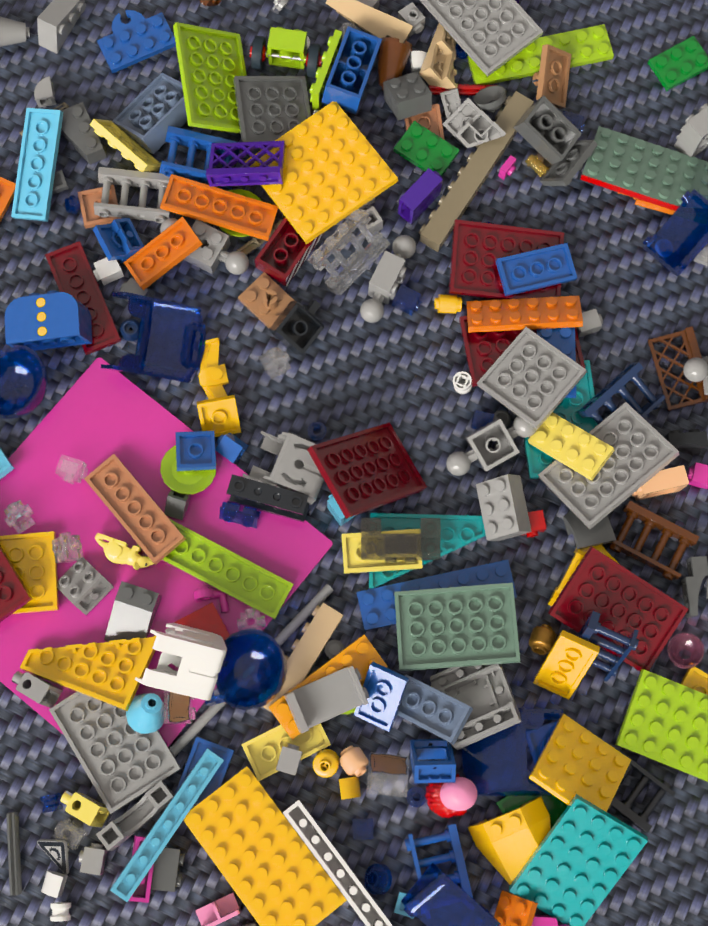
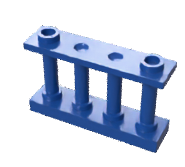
[159,126,240,190]
[405,823,475,918]

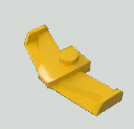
[198,338,229,399]

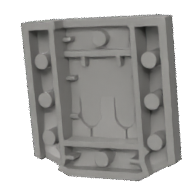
[430,664,521,750]

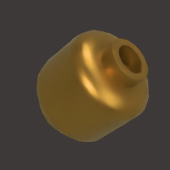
[529,624,557,655]

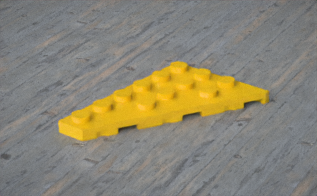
[20,636,156,711]

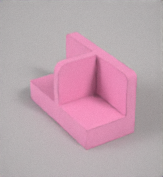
[195,892,242,926]

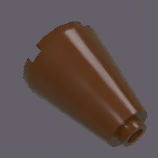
[377,37,413,90]

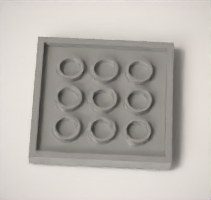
[477,327,587,430]

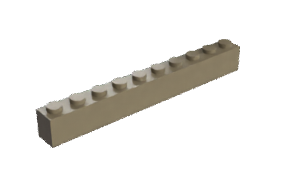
[419,91,534,252]

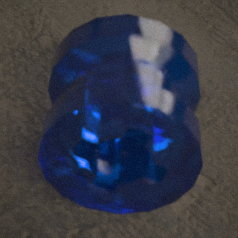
[40,793,63,814]

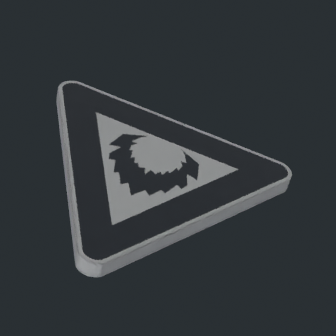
[37,839,69,875]

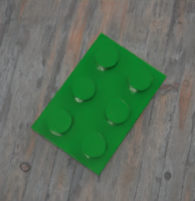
[648,36,708,91]
[393,121,460,177]

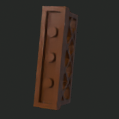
[647,326,708,411]

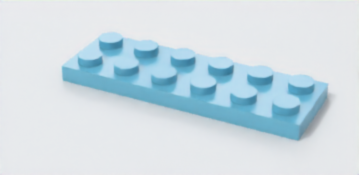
[11,108,64,222]

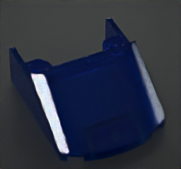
[101,292,206,383]
[461,707,564,796]

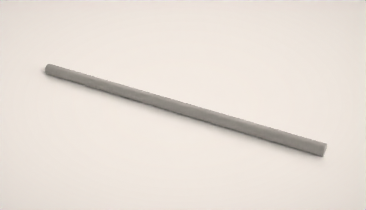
[169,584,334,757]

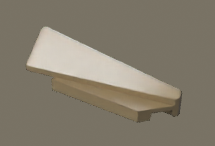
[326,0,413,44]

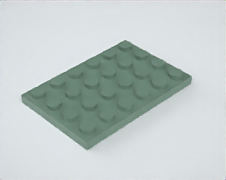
[394,582,520,671]

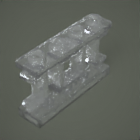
[308,209,390,296]

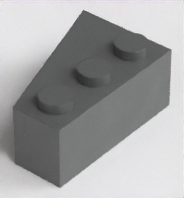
[61,102,107,165]

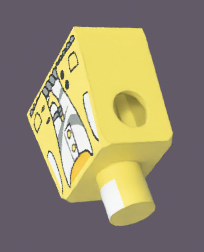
[60,791,110,827]

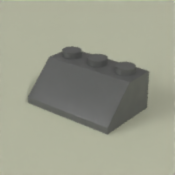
[513,96,582,165]

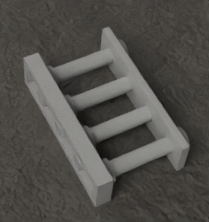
[94,167,170,223]

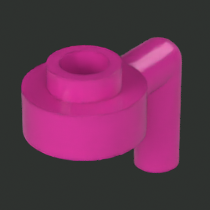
[193,586,229,613]

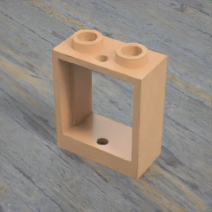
[632,465,689,501]

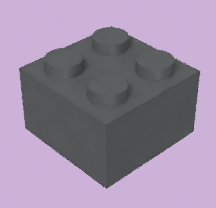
[383,72,432,121]

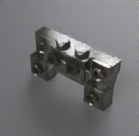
[361,518,441,564]

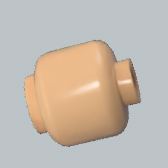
[339,746,369,777]

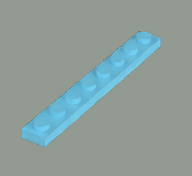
[110,748,224,902]

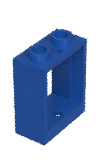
[410,739,456,783]

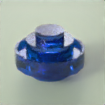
[364,863,392,895]

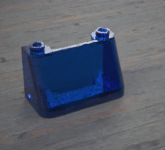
[643,189,708,279]
[401,863,501,926]

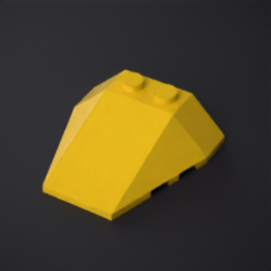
[468,796,551,885]

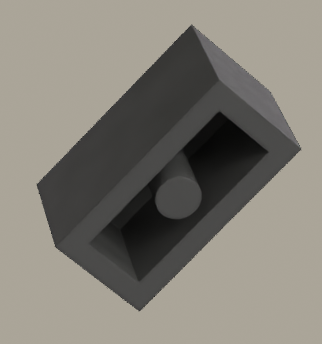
[151,846,185,892]

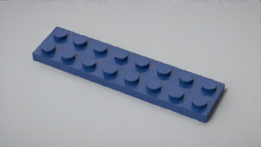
[356,560,517,631]

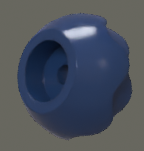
[119,319,143,342]

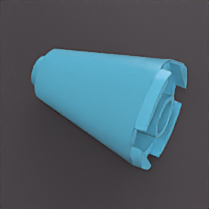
[126,693,167,734]

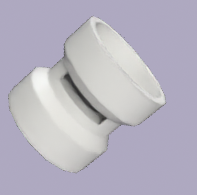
[453,371,472,394]

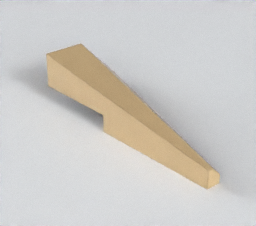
[419,23,458,90]

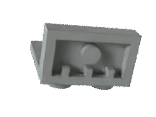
[57,557,114,615]

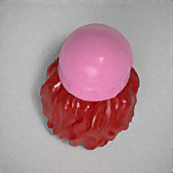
[425,774,477,818]

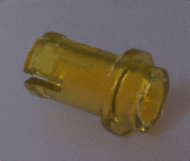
[525,154,549,177]

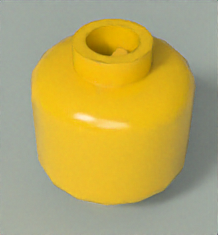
[312,749,340,778]

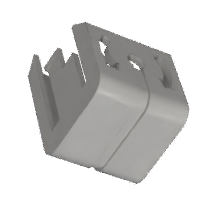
[243,431,324,505]

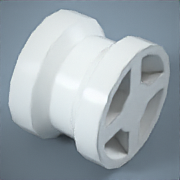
[50,902,71,921]

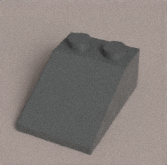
[104,581,162,641]

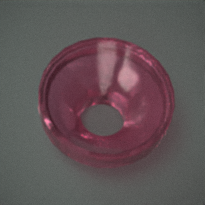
[667,633,704,669]

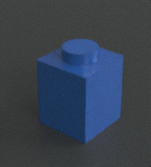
[215,433,249,463]

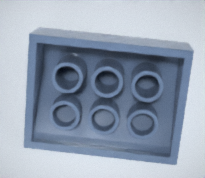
[112,73,187,154]

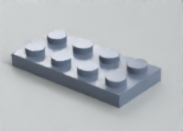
[397,674,473,745]

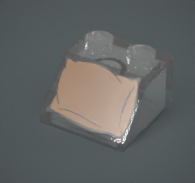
[164,690,196,725]
[366,752,409,797]

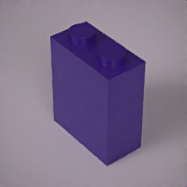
[398,168,443,225]

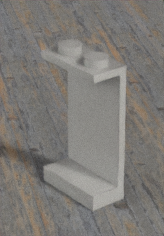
[284,666,369,734]

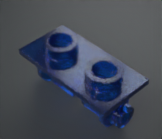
[219,501,261,528]

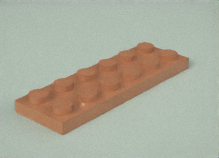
[84,454,186,565]

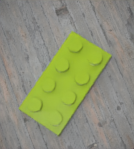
[310,29,342,111]

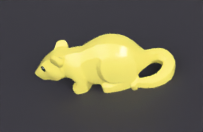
[95,533,154,570]

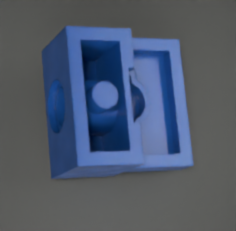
[93,218,144,263]

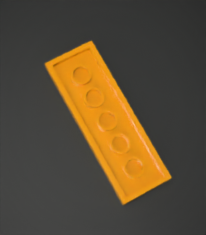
[268,634,388,740]

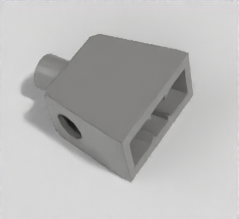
[12,671,63,708]

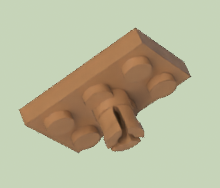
[533,44,572,109]
[238,272,295,329]

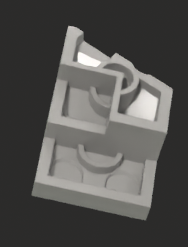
[442,98,506,148]

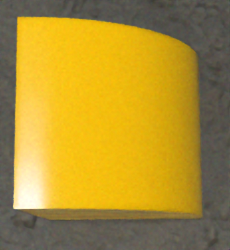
[339,776,361,800]

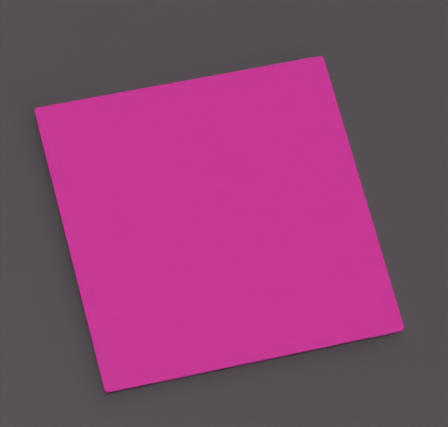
[0,357,332,747]

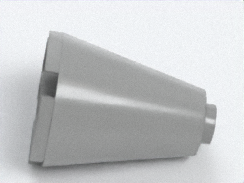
[0,16,30,47]

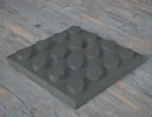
[233,76,311,142]

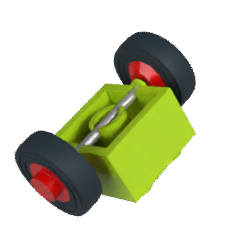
[250,27,322,78]

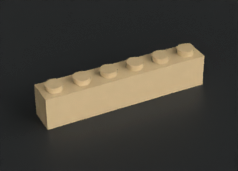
[259,603,343,713]

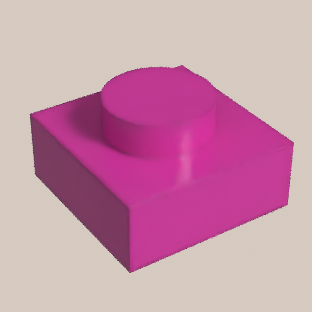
[498,155,517,180]

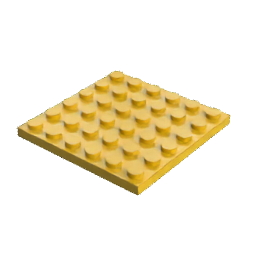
[244,101,398,244]

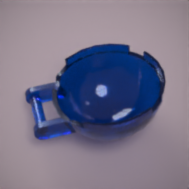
[0,345,49,419]
[205,629,287,710]

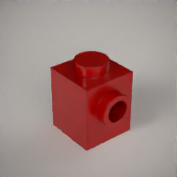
[521,510,547,538]

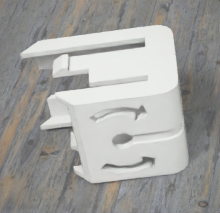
[135,623,227,700]

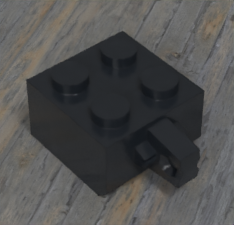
[269,300,325,355]

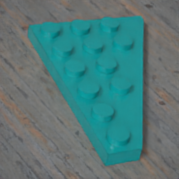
[369,513,486,589]

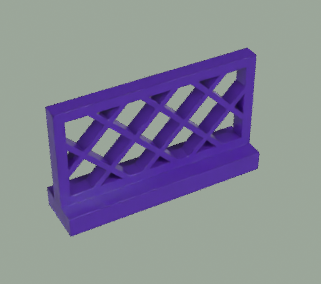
[206,141,285,187]

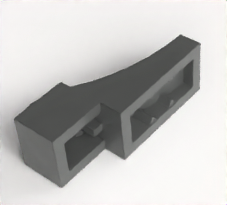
[681,556,708,618]

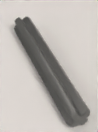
[6,812,22,896]

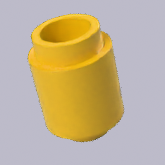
[434,294,462,314]

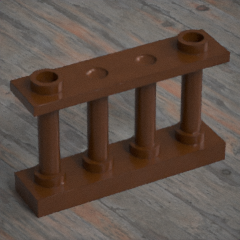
[606,501,699,581]

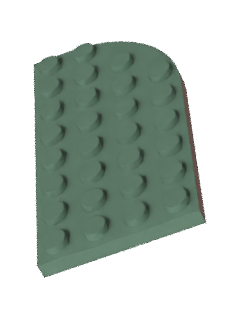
[580,126,708,213]

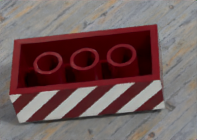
[255,217,326,287]

